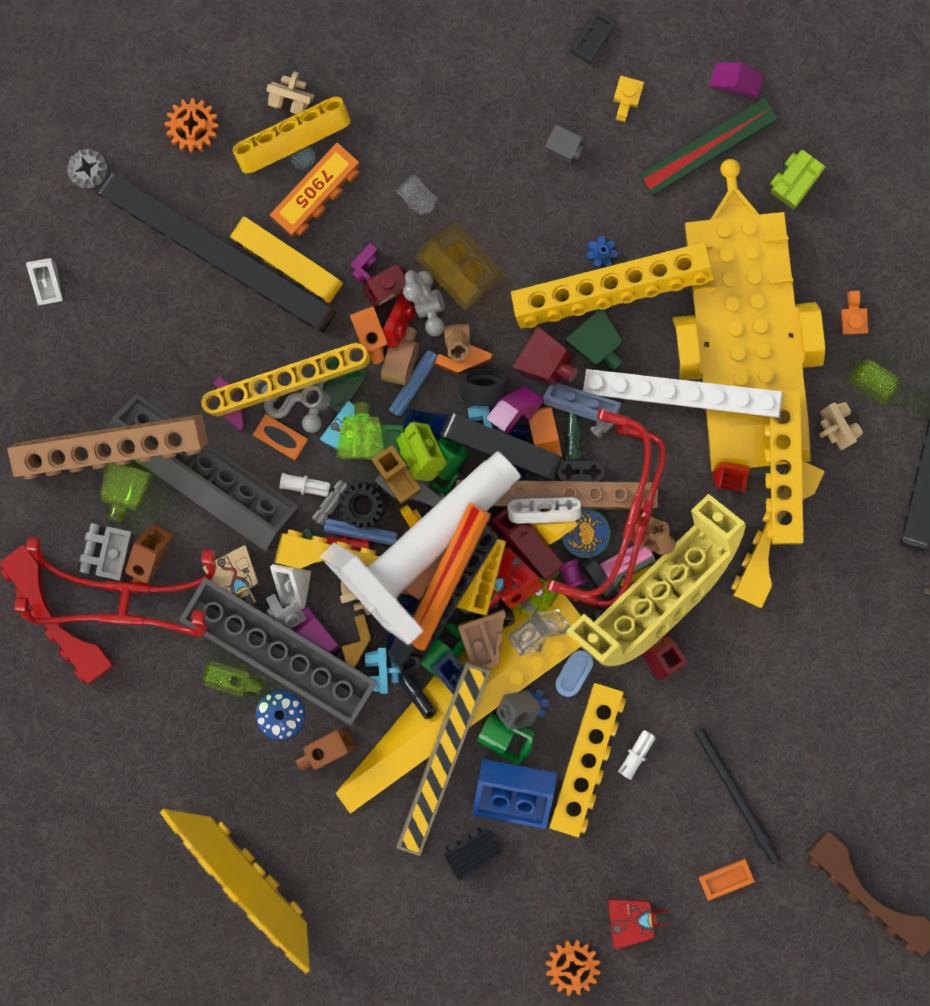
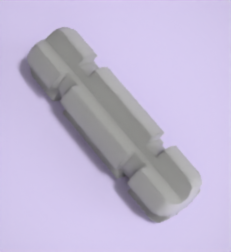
[312,480,349,525]

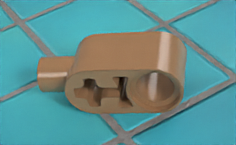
[381,326,419,386]

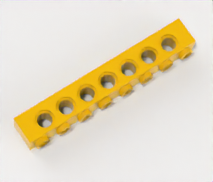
[511,242,715,329]

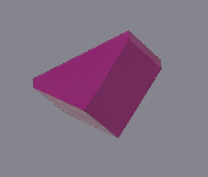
[709,63,763,98]

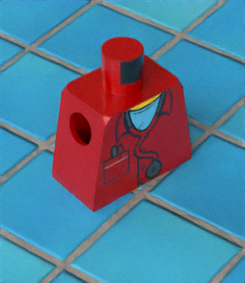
[489,547,544,609]
[608,899,667,949]

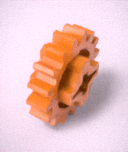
[165,98,219,153]
[546,940,600,996]

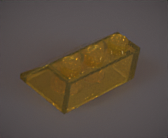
[415,222,506,311]

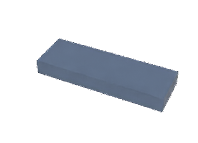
[542,383,622,426]

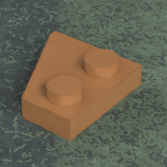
[458,609,505,669]

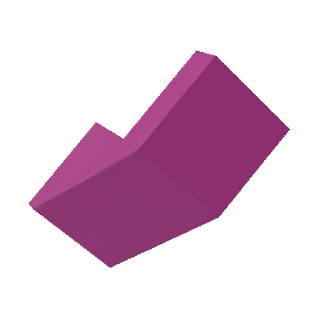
[213,376,245,432]
[486,386,544,434]
[292,605,340,654]

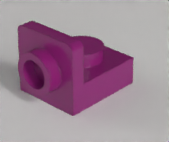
[350,243,378,283]

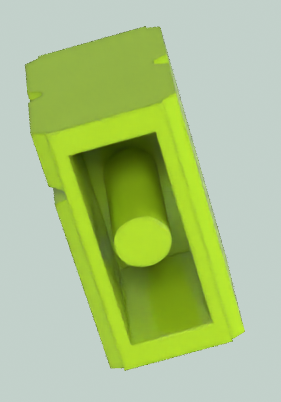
[770,150,825,210]
[396,422,447,482]

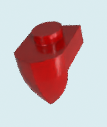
[713,461,750,492]

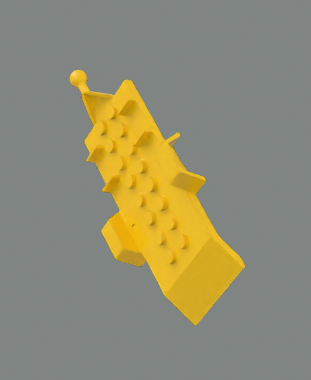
[673,159,825,472]

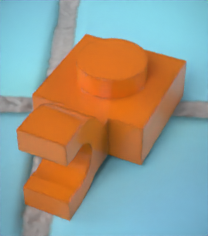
[841,291,868,335]

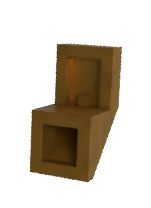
[371,445,421,504]
[342,614,371,668]

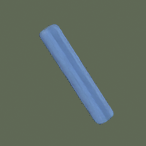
[389,350,437,417]
[324,519,398,545]

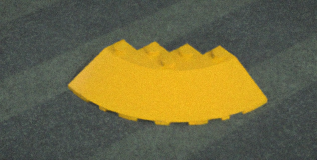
[160,809,310,974]

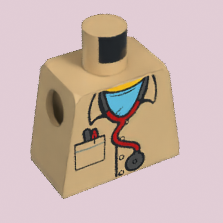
[203,545,260,605]

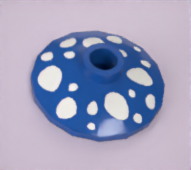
[256,690,305,740]

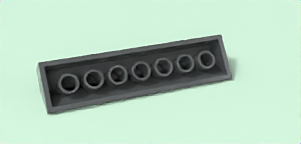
[107,393,299,551]
[179,577,378,726]

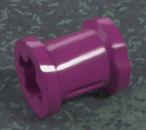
[560,559,587,587]

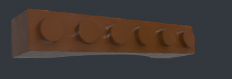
[806,830,930,956]

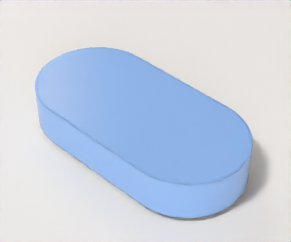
[556,650,593,697]

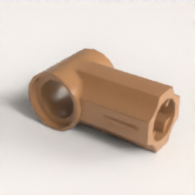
[444,324,470,362]

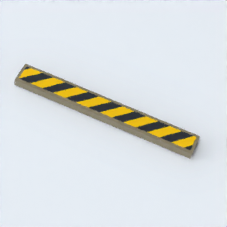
[396,661,490,856]

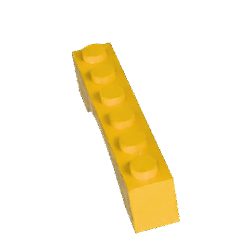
[731,461,825,608]
[274,530,424,598]

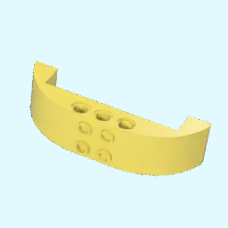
[566,494,746,666]

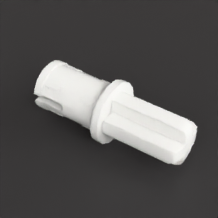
[279,473,330,497]
[618,730,655,780]

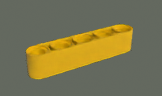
[233,97,351,173]
[229,217,343,304]

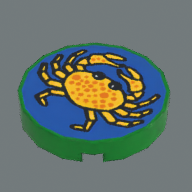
[561,509,611,559]

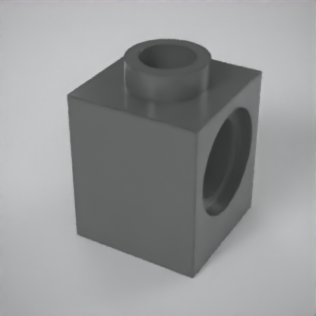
[544,124,584,164]
[496,690,541,730]

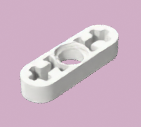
[508,497,581,523]

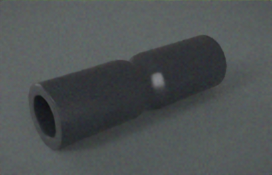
[399,674,437,719]

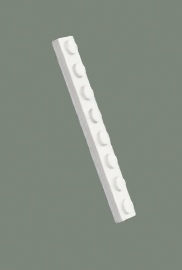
[583,369,783,418]

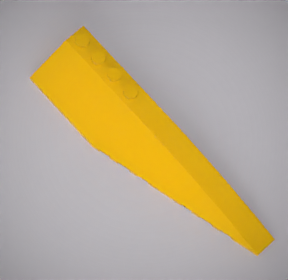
[336,578,581,814]

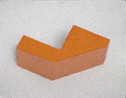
[435,345,492,375]
[528,406,563,463]

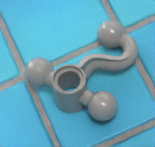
[403,270,445,336]
[261,367,331,433]

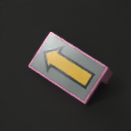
[600,546,656,593]

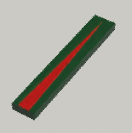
[639,98,778,196]

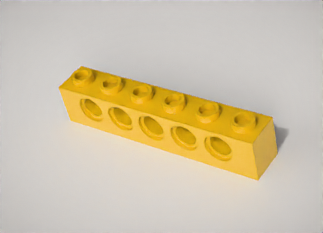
[765,391,803,545]
[549,683,626,838]

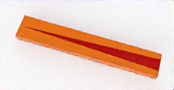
[411,502,490,651]

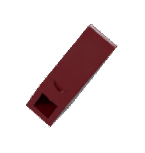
[491,508,564,581]
[641,634,688,682]

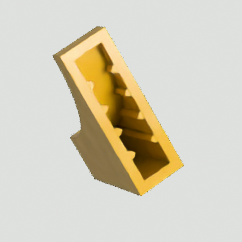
[456,539,506,615]

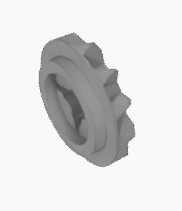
[67,148,107,188]

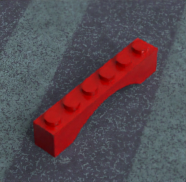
[0,544,115,684]

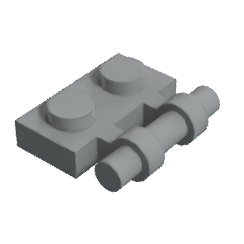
[79,523,132,581]

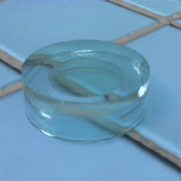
[291,146,316,171]

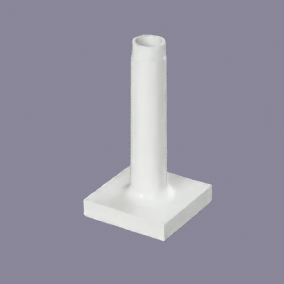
[320,452,521,645]

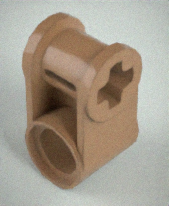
[631,516,676,555]

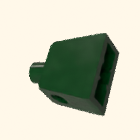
[565,309,624,371]

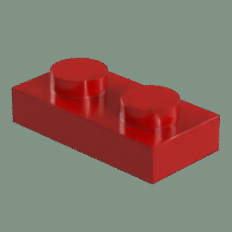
[383,293,415,348]

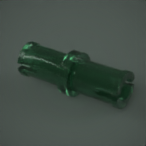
[564,411,584,461]

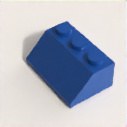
[472,759,557,829]

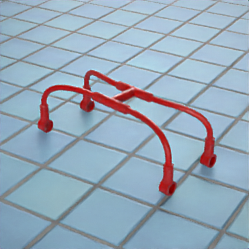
[546,409,666,607]
[15,537,217,636]

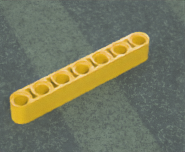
[201,343,370,417]

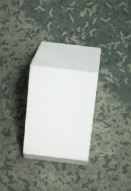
[26,258,63,305]
[270,564,311,609]

